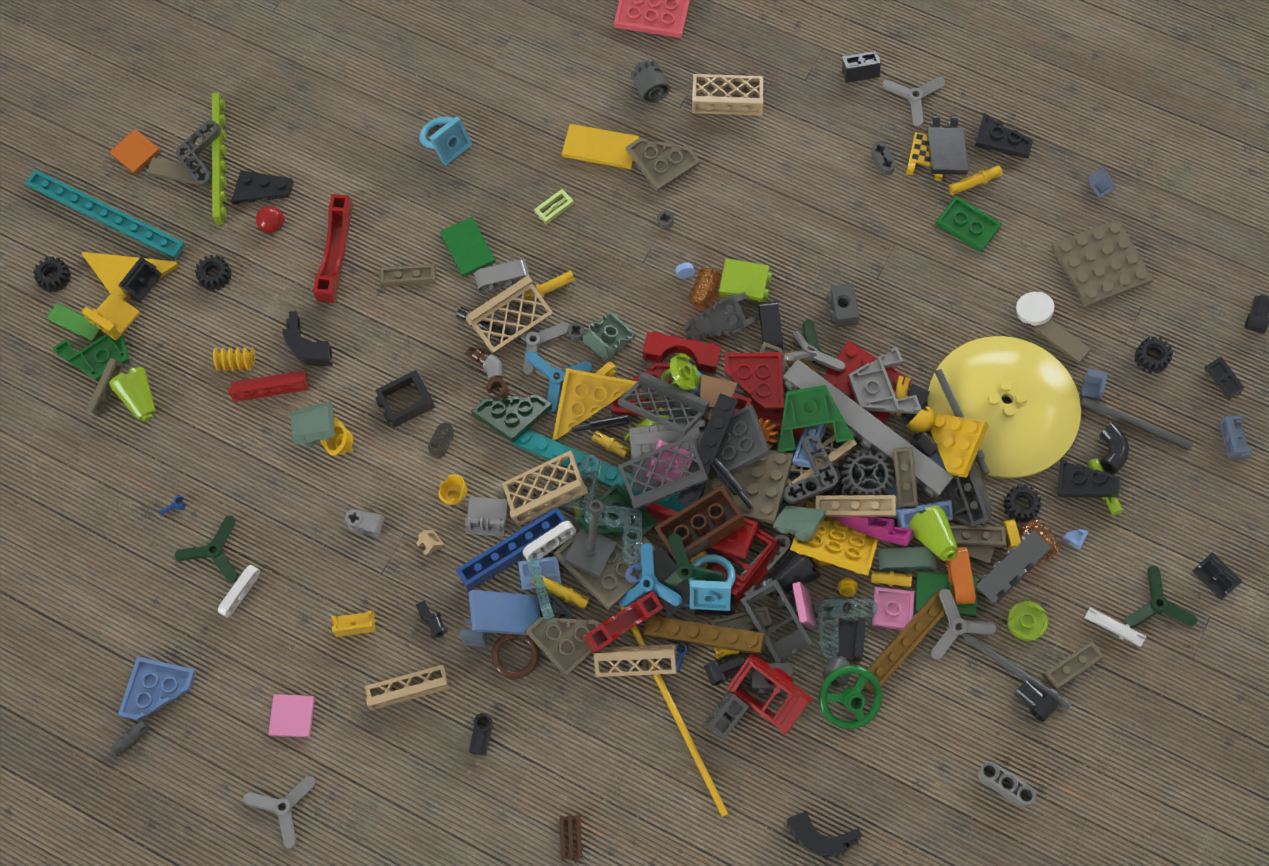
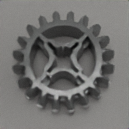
[841,450,895,495]

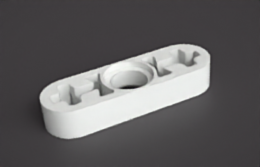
[523,521,576,562]
[218,565,260,618]

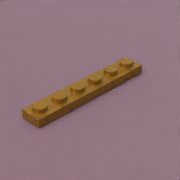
[864,591,946,694]
[643,616,765,655]

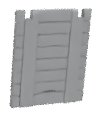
[629,420,705,491]

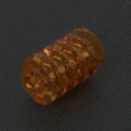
[688,268,722,310]
[1019,517,1062,562]

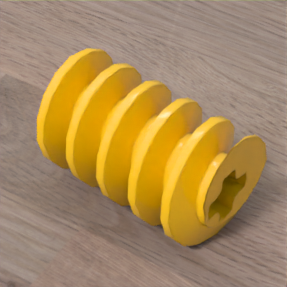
[213,347,255,371]

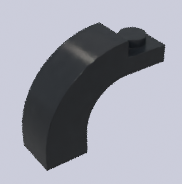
[282,311,333,367]
[786,811,862,857]

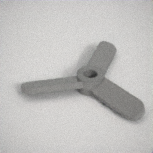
[882,76,945,128]
[503,318,568,375]
[784,331,845,371]
[931,589,996,659]
[243,775,316,849]

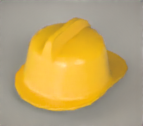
[320,417,354,456]

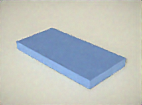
[468,590,541,635]

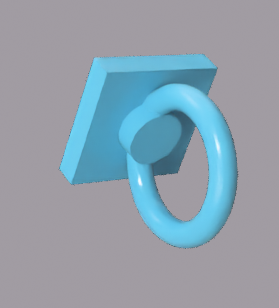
[419,116,473,166]
[688,554,735,611]

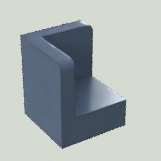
[1088,167,1115,198]
[1081,369,1108,400]

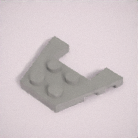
[848,347,922,414]

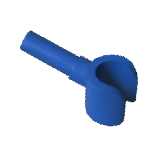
[159,495,186,515]
[676,642,689,671]

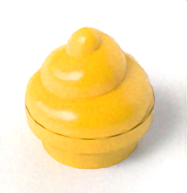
[838,577,858,597]

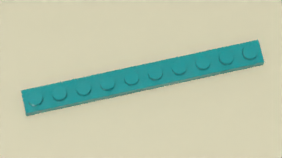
[25,169,186,260]
[513,429,688,512]

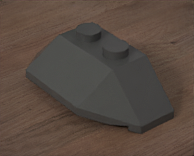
[942,462,992,527]

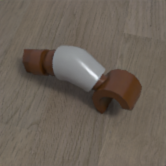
[464,347,509,397]

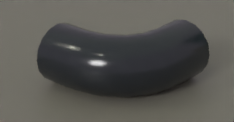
[1099,422,1129,474]

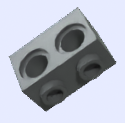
[703,692,749,739]

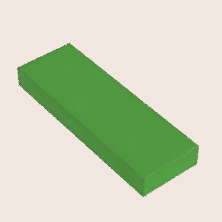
[46,303,102,343]

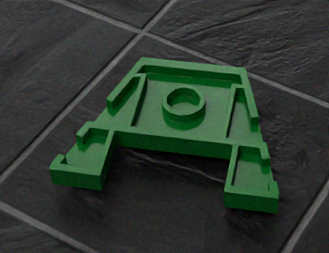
[52,334,130,382]
[778,385,854,452]

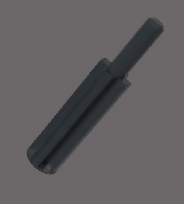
[571,414,629,432]
[710,458,754,509]

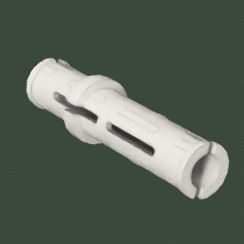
[1084,607,1146,647]

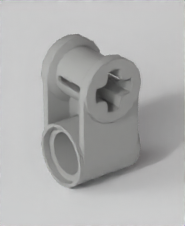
[345,509,385,537]

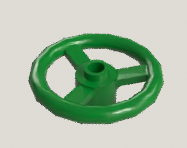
[818,665,883,729]

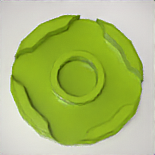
[1007,601,1048,641]

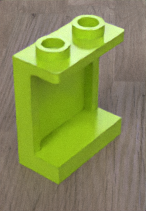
[718,258,772,302]

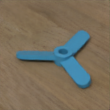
[526,352,592,414]
[619,543,682,607]

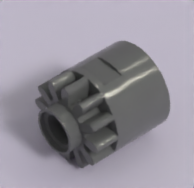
[631,60,670,104]

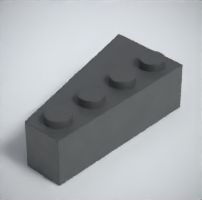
[976,531,1052,605]

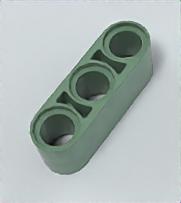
[878,547,937,573]

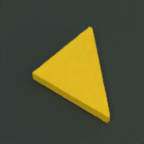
[81,252,179,301]
[552,368,638,441]

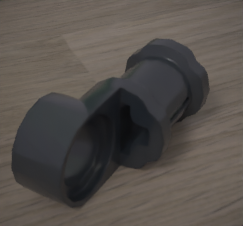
[415,600,448,639]

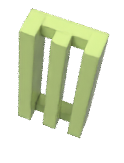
[534,189,574,225]

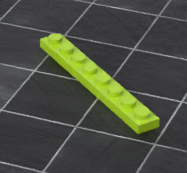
[212,92,227,226]

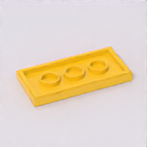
[562,124,639,170]

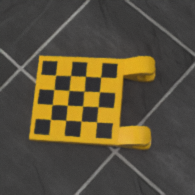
[906,132,943,181]

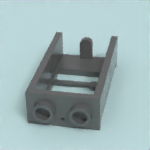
[741,578,814,663]

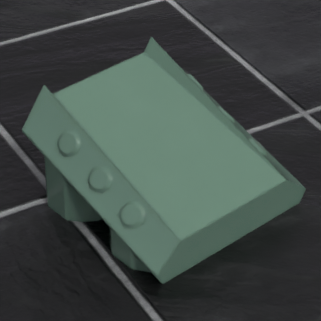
[582,312,636,361]
[289,402,335,447]
[773,506,826,542]

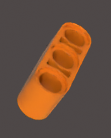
[946,547,976,605]

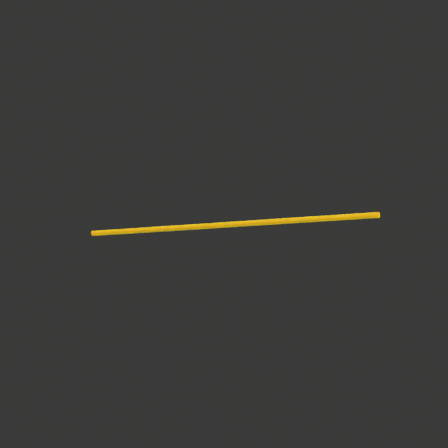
[569,500,728,817]

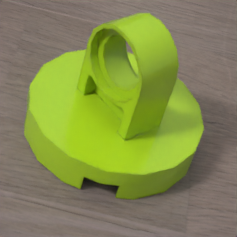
[661,353,699,391]

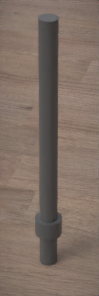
[935,369,990,475]
[1081,397,1193,449]
[963,633,1072,710]

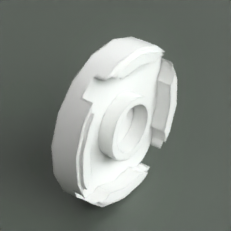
[1016,291,1055,326]

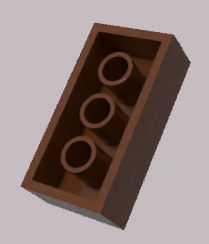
[654,485,746,562]

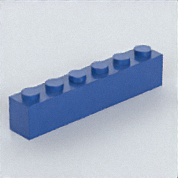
[456,507,566,592]

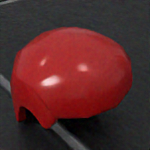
[256,206,285,233]

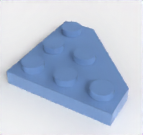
[118,657,196,721]

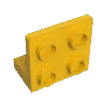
[81,293,140,340]

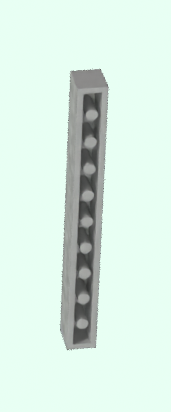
[783,359,954,499]

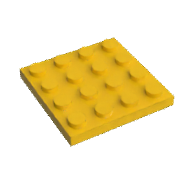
[790,501,879,576]

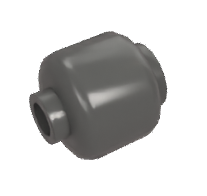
[823,656,851,688]

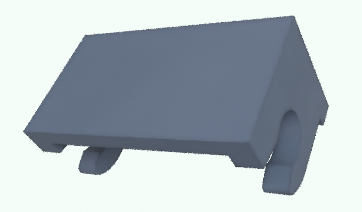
[1219,415,1252,459]
[460,619,488,648]

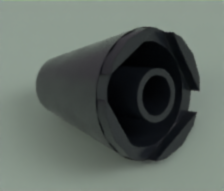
[765,550,821,597]

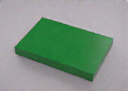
[935,196,1002,253]
[439,217,496,278]
[915,572,977,617]

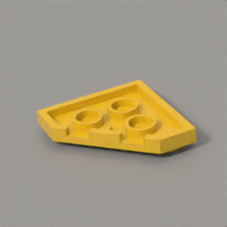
[930,413,989,478]

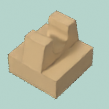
[416,530,444,555]

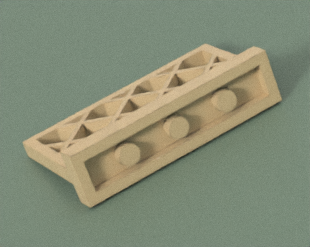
[692,74,763,116]
[466,275,553,354]
[502,450,588,526]

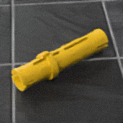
[948,165,1003,195]
[523,270,575,301]
[530,572,589,609]

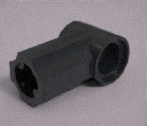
[1244,295,1269,334]
[704,653,745,686]
[1014,680,1057,722]
[469,713,494,756]

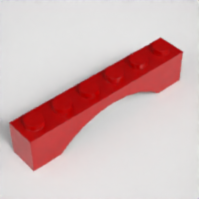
[313,194,353,303]

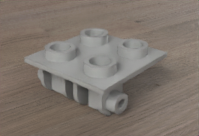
[465,497,508,537]

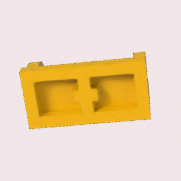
[331,610,376,637]

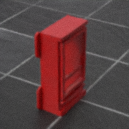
[710,528,780,603]
[726,654,813,735]

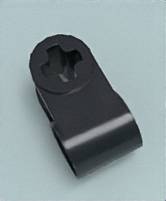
[901,384,930,422]
[910,431,938,457]

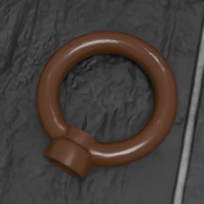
[491,634,540,679]

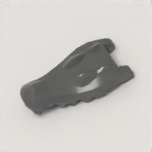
[685,292,757,340]

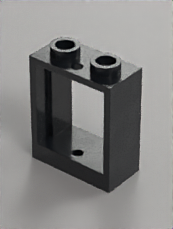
[375,370,435,428]

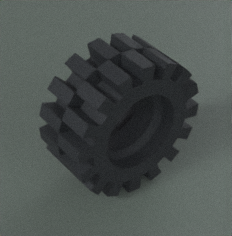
[195,255,231,291]
[33,256,71,292]
[1134,336,1173,374]
[1003,484,1042,523]

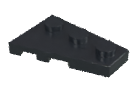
[975,113,1033,159]
[231,170,294,205]
[1057,459,1120,498]
[653,545,690,618]

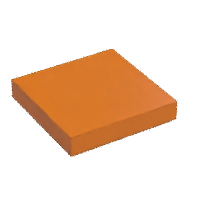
[109,129,161,175]

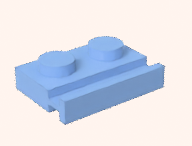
[518,557,561,590]

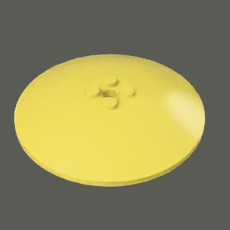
[927,336,1081,479]

